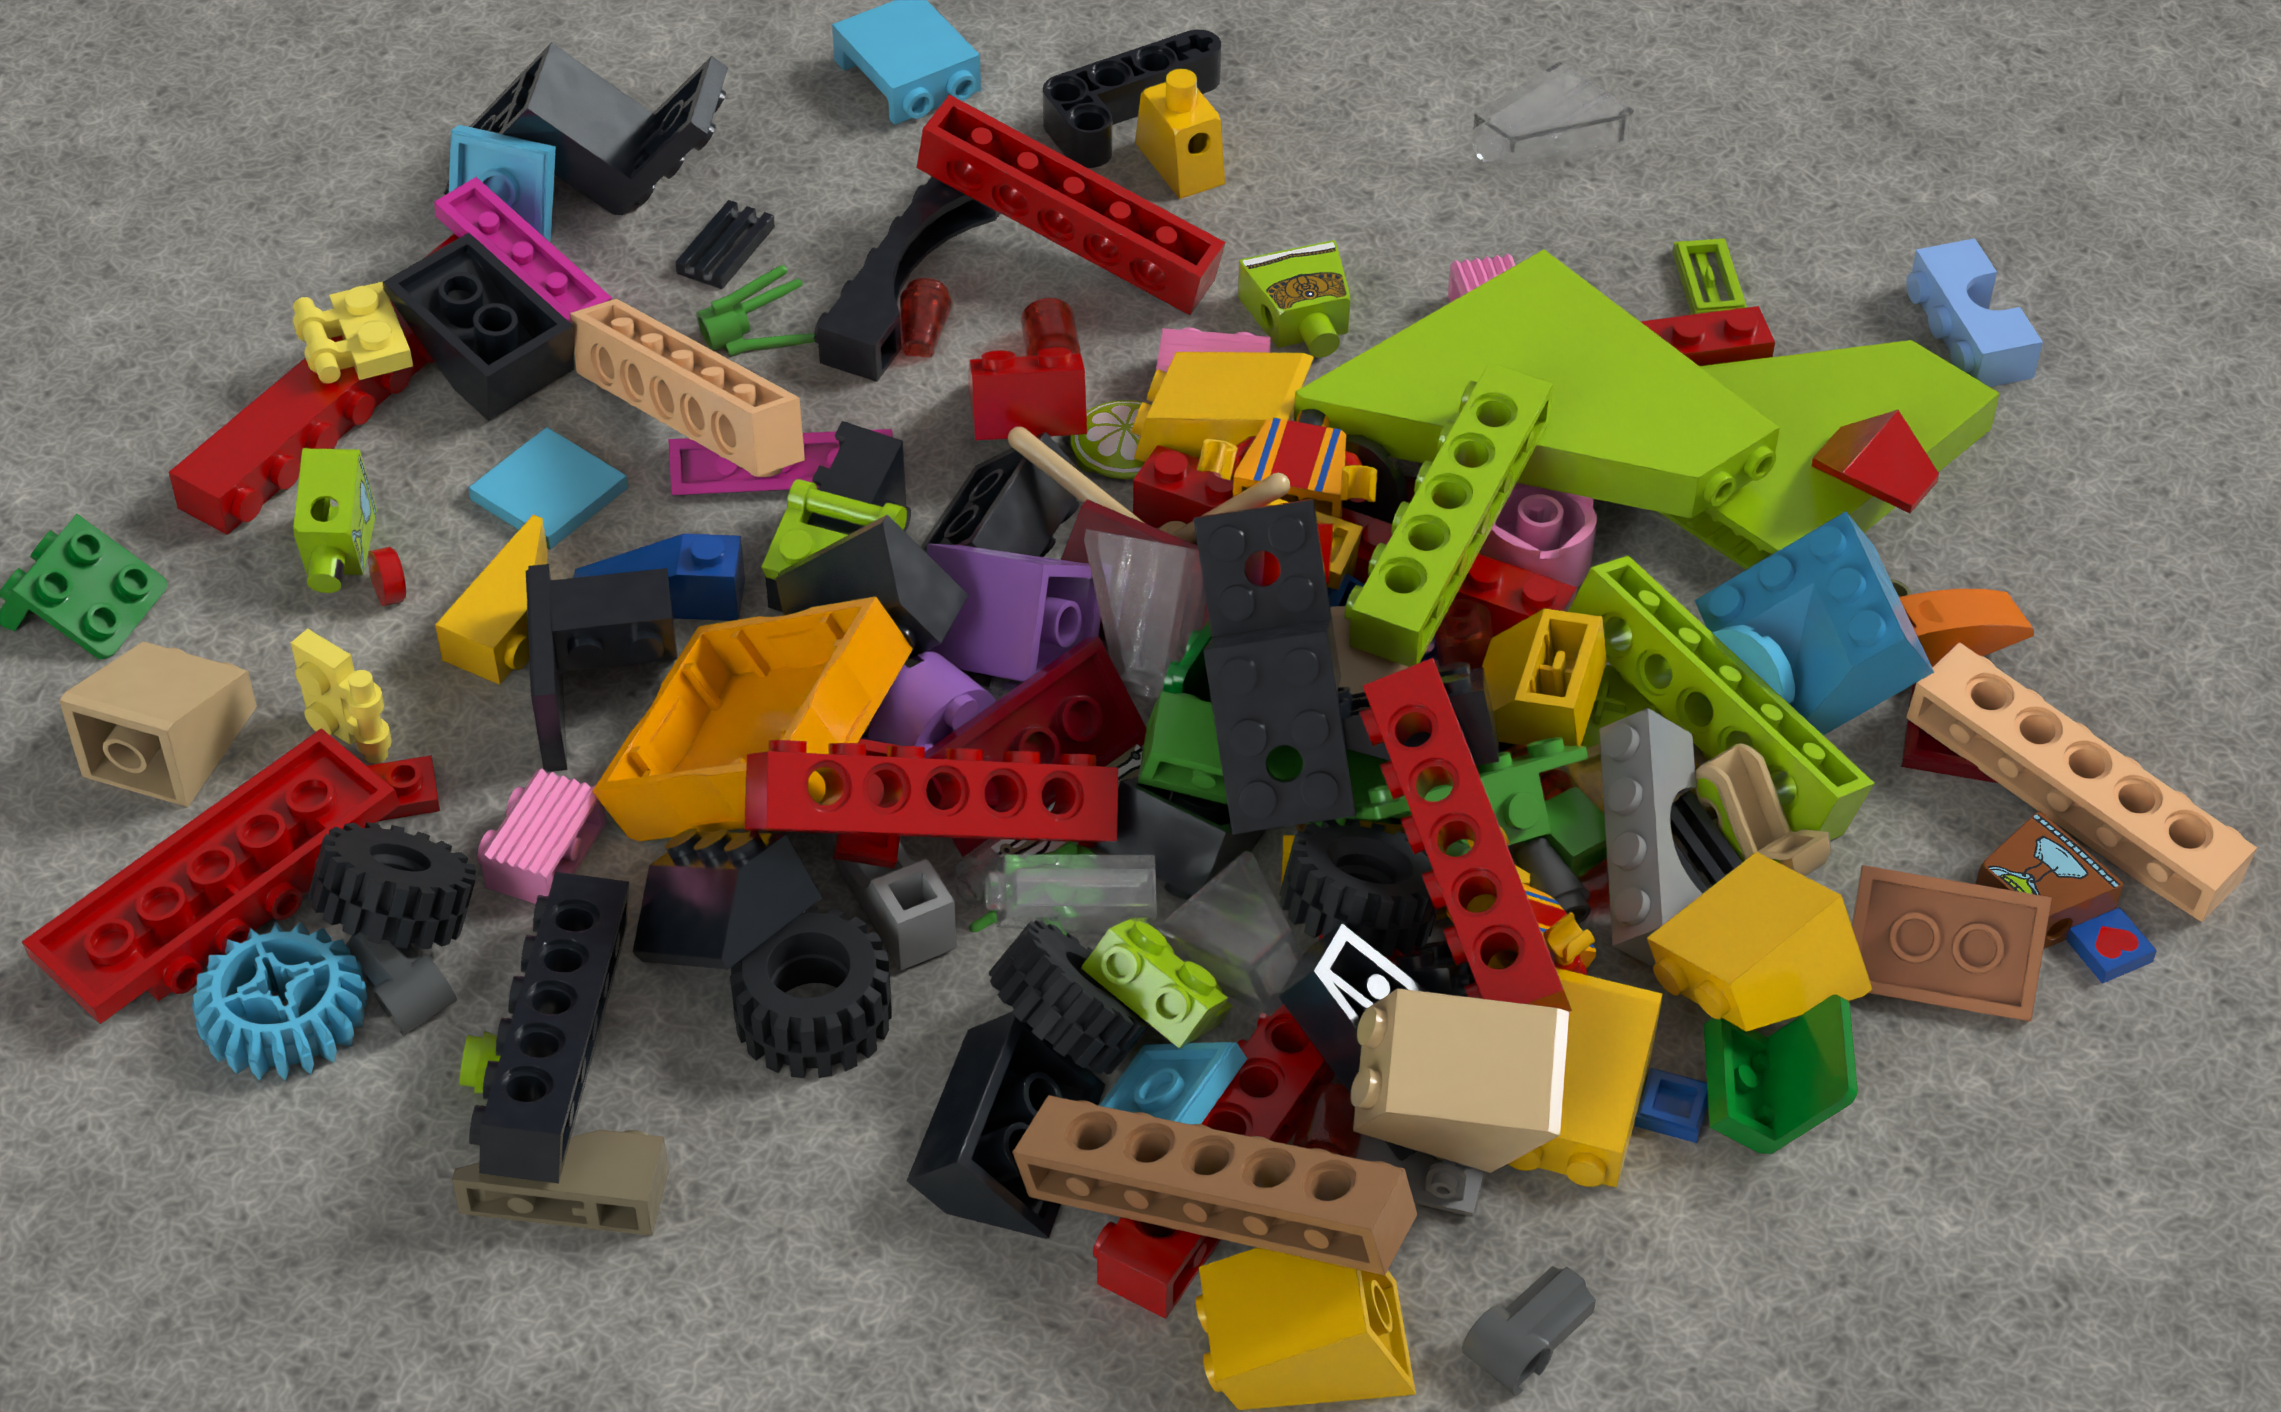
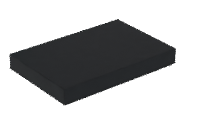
[526,564,568,772]

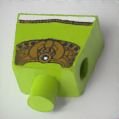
[1238,240,1350,358]

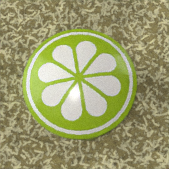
[1071,400,1151,479]

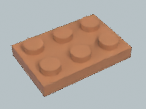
[1852,865,2052,1022]

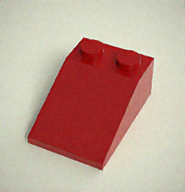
[968,347,1087,441]

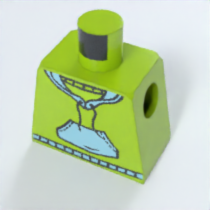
[293,448,377,593]

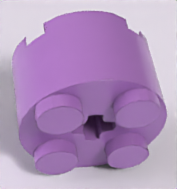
[862,652,996,751]

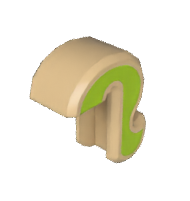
[1695,743,1831,876]

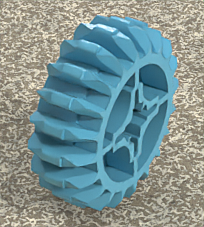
[192,921,368,1081]

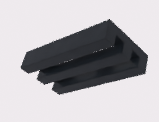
[675,200,775,289]
[1670,790,1743,894]

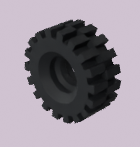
[1279,819,1438,956]
[308,822,477,949]
[989,920,1151,1075]

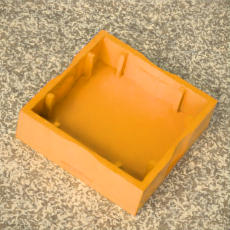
[592,597,913,841]

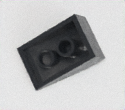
[383,233,574,421]

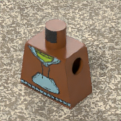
[1975,811,2124,949]

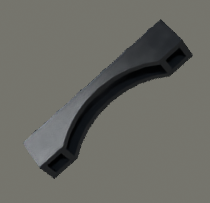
[814,176,1001,382]

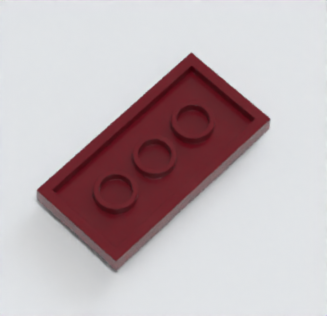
[925,637,1146,865]

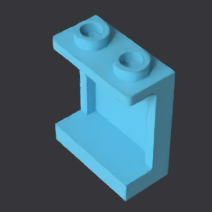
[832,0,981,125]

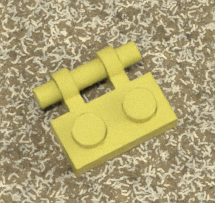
[292,282,413,384]
[290,628,392,764]

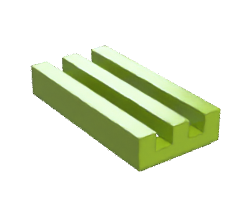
[1672,238,1747,315]

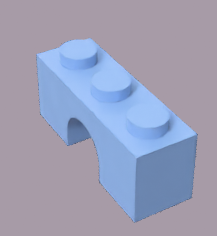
[1906,238,2043,387]

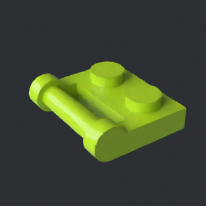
[761,479,907,580]

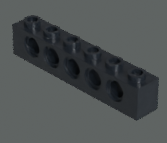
[469,872,629,1184]

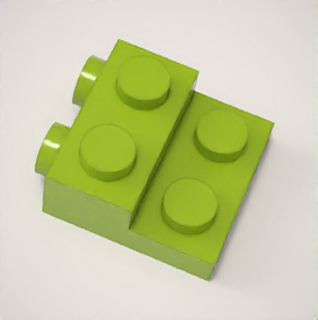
[1081,919,1234,1049]

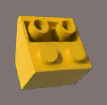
[1482,609,1607,746]

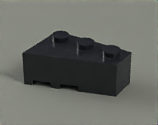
[765,421,911,612]
[1278,924,1428,1161]

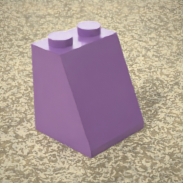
[912,544,1108,682]

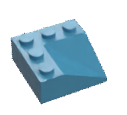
[1695,511,1934,736]

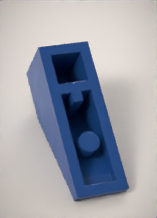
[573,533,745,621]

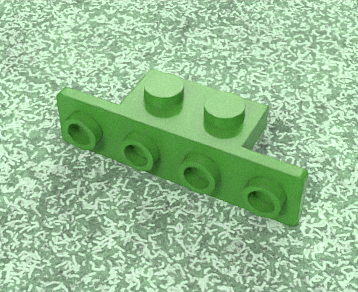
[1352,737,1588,857]

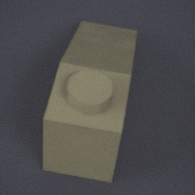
[452,1130,669,1236]

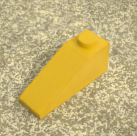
[435,515,548,685]

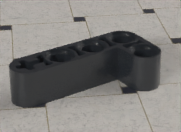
[1043,29,1221,168]

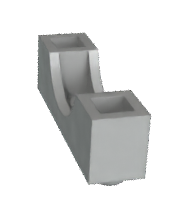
[1599,708,1702,967]
[817,833,957,970]

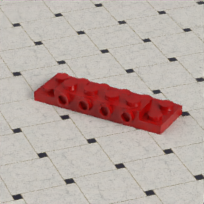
[22,728,400,1024]

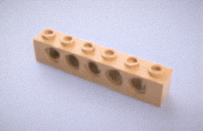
[570,299,805,477]
[1906,642,2257,922]

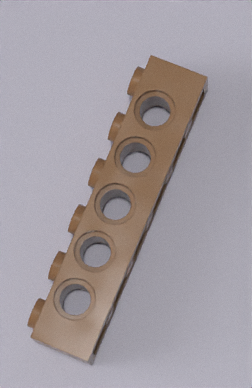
[1012,1095,1417,1275]

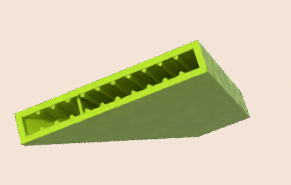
[1294,249,1780,519]
[1659,340,2000,570]

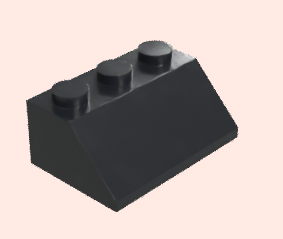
[921,432,1084,557]
[776,515,969,661]
[633,828,822,970]
[906,1011,1106,1239]

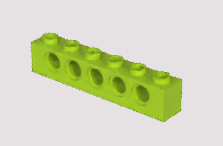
[1344,362,1554,667]
[1568,556,1875,841]

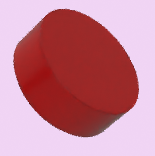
[368,546,406,606]

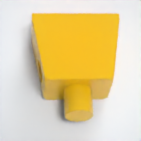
[1135,69,1225,199]

